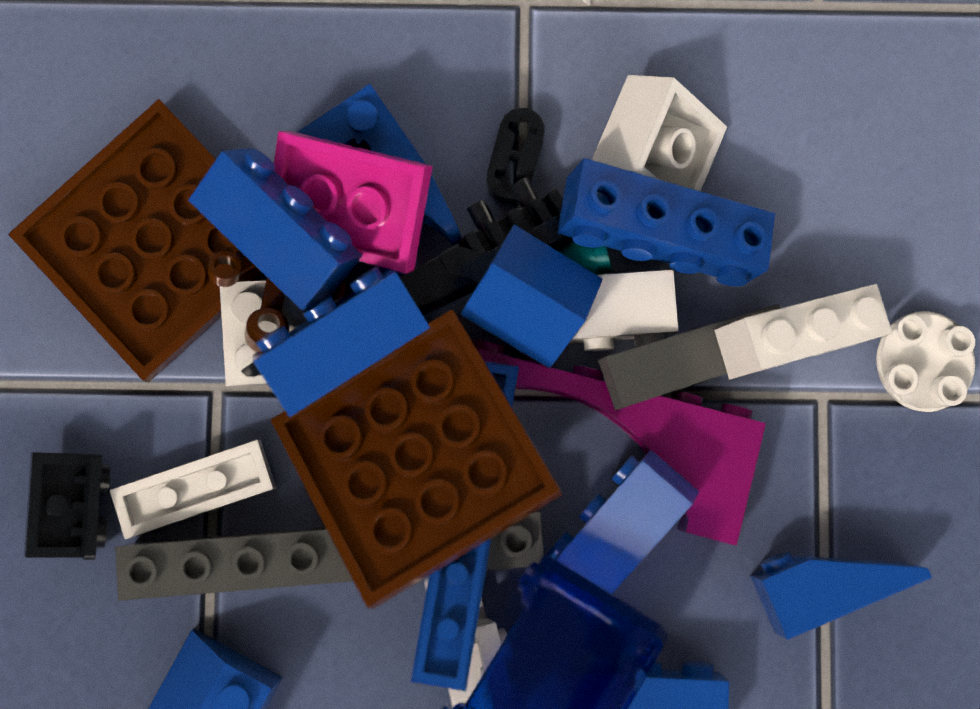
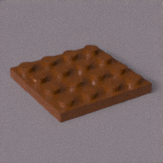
[8,99,265,383]
[271,309,563,609]

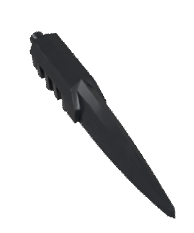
[240,177,573,377]

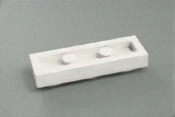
[110,440,276,539]

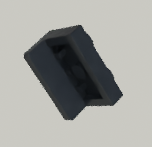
[24,452,110,560]

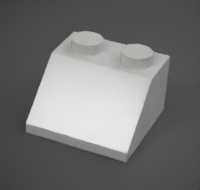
[592,75,727,191]

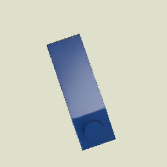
[750,552,932,640]

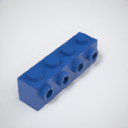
[557,158,775,287]

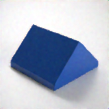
[460,225,603,369]

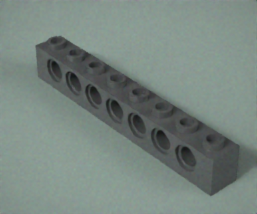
[115,510,545,601]

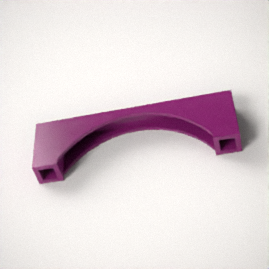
[475,340,766,546]

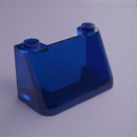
[441,554,668,709]

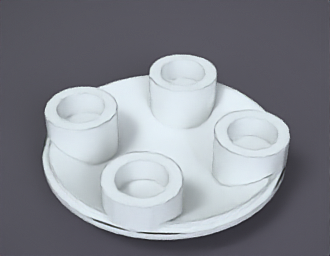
[876,311,975,412]

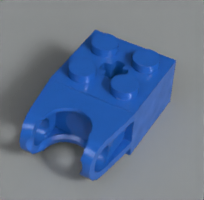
[297,84,462,276]

